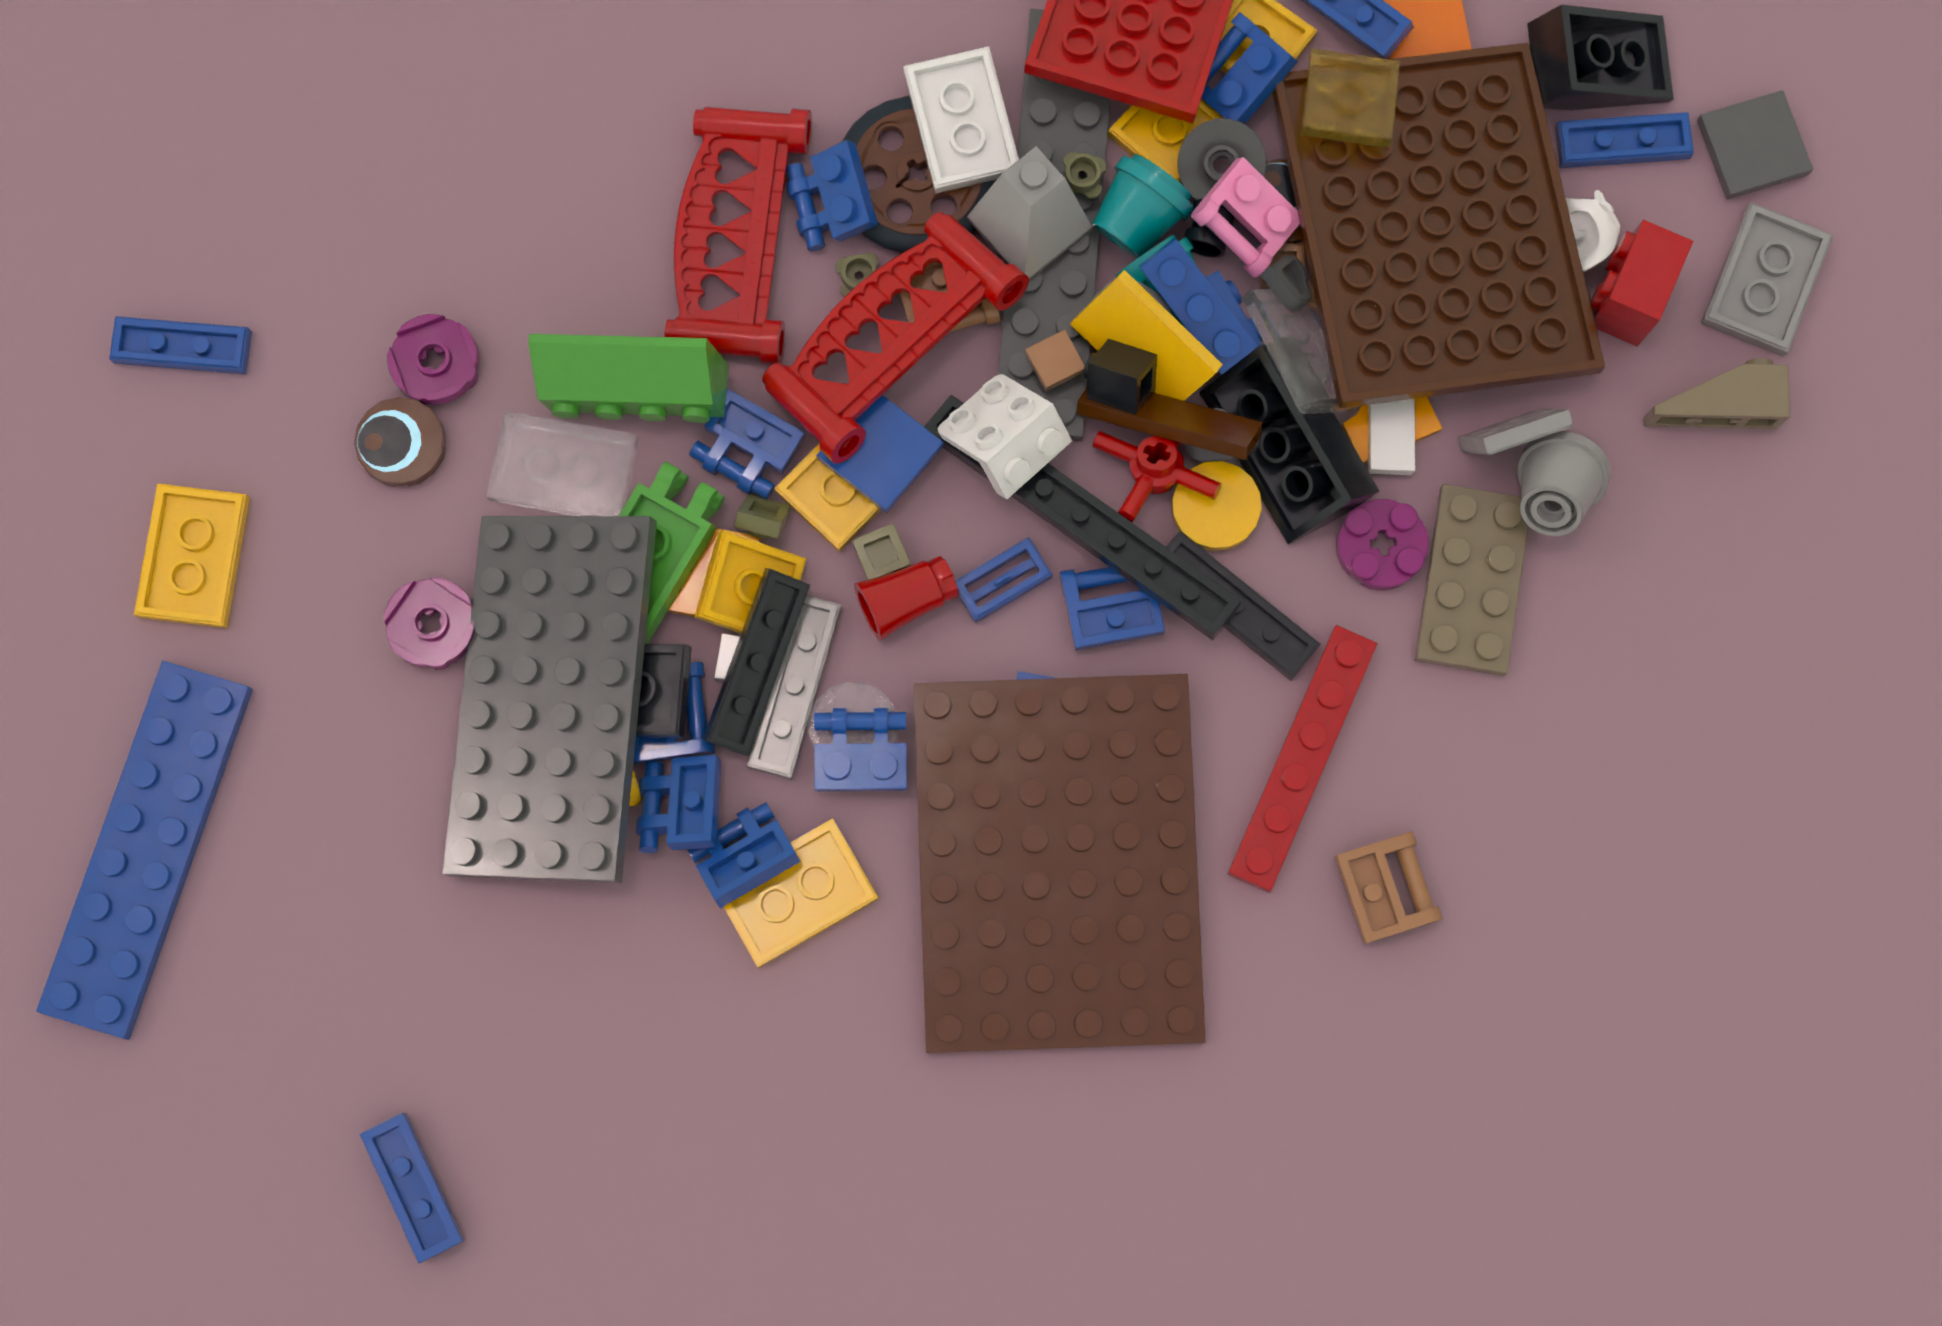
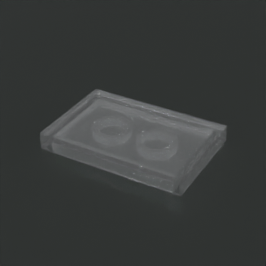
[1243,289,1359,414]
[486,411,639,516]

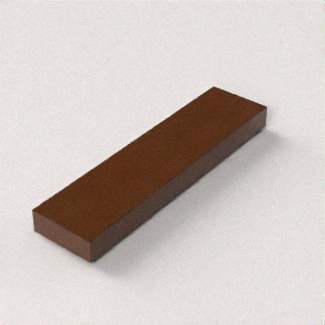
[1077,388,1263,460]

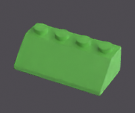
[528,334,729,423]

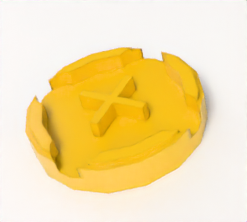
[1171,461,1262,551]

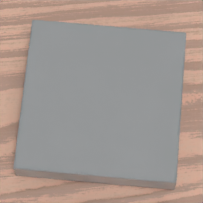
[1457,408,1573,455]

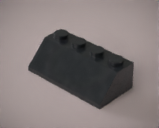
[1200,338,1379,545]

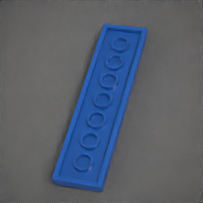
[36,660,253,1040]

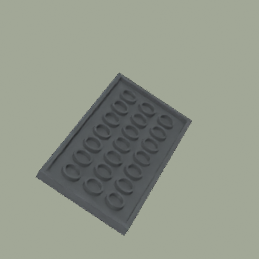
[442,516,657,883]

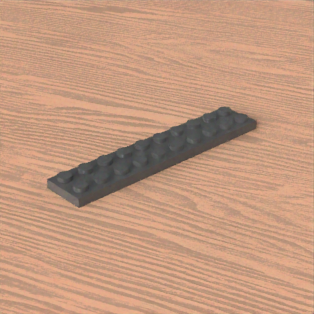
[998,8,1110,441]

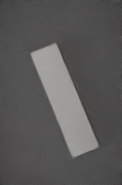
[747,596,842,780]

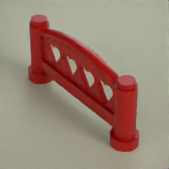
[664,107,812,365]
[762,212,1029,464]

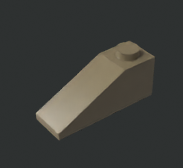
[1643,358,1790,429]

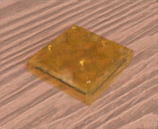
[1301,48,1400,148]

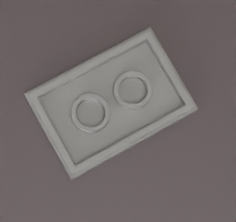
[1701,202,1833,356]

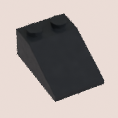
[1527,4,1674,111]

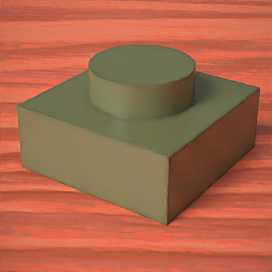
[734,494,791,539]
[852,523,911,580]

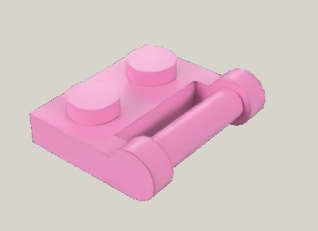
[1191,157,1300,278]

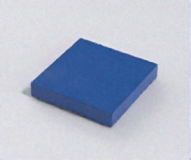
[816,395,944,514]

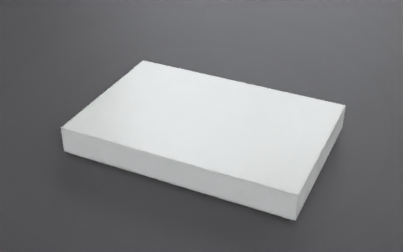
[903,46,1019,194]

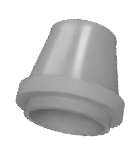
[1517,431,1611,536]

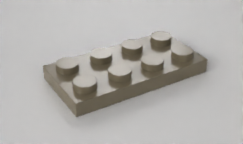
[1414,484,1528,676]

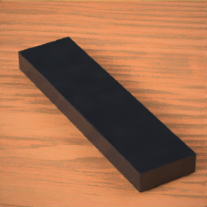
[1167,531,1321,681]
[702,568,810,756]

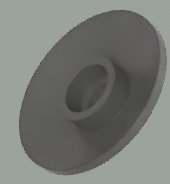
[1177,118,1266,200]

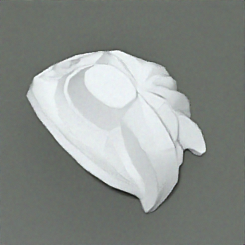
[1566,190,1620,272]

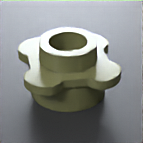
[1063,152,1107,199]
[835,252,879,297]

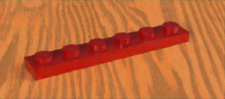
[1227,625,1378,893]

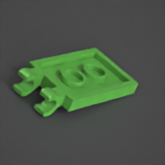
[619,461,725,644]

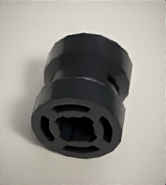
[1184,198,1235,258]

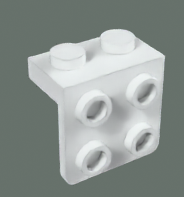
[938,374,1072,499]

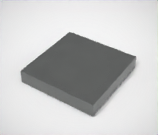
[1697,90,1813,199]

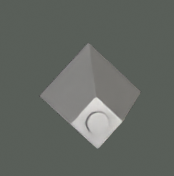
[967,146,1092,280]

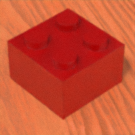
[1590,219,1694,347]

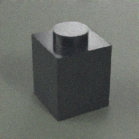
[1084,339,1157,415]

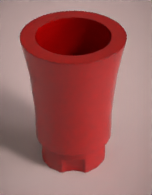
[854,556,959,641]

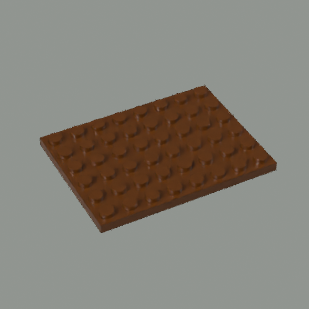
[1272,42,1605,409]
[914,674,1206,1053]

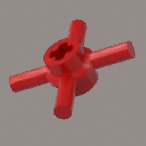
[1092,431,1221,522]

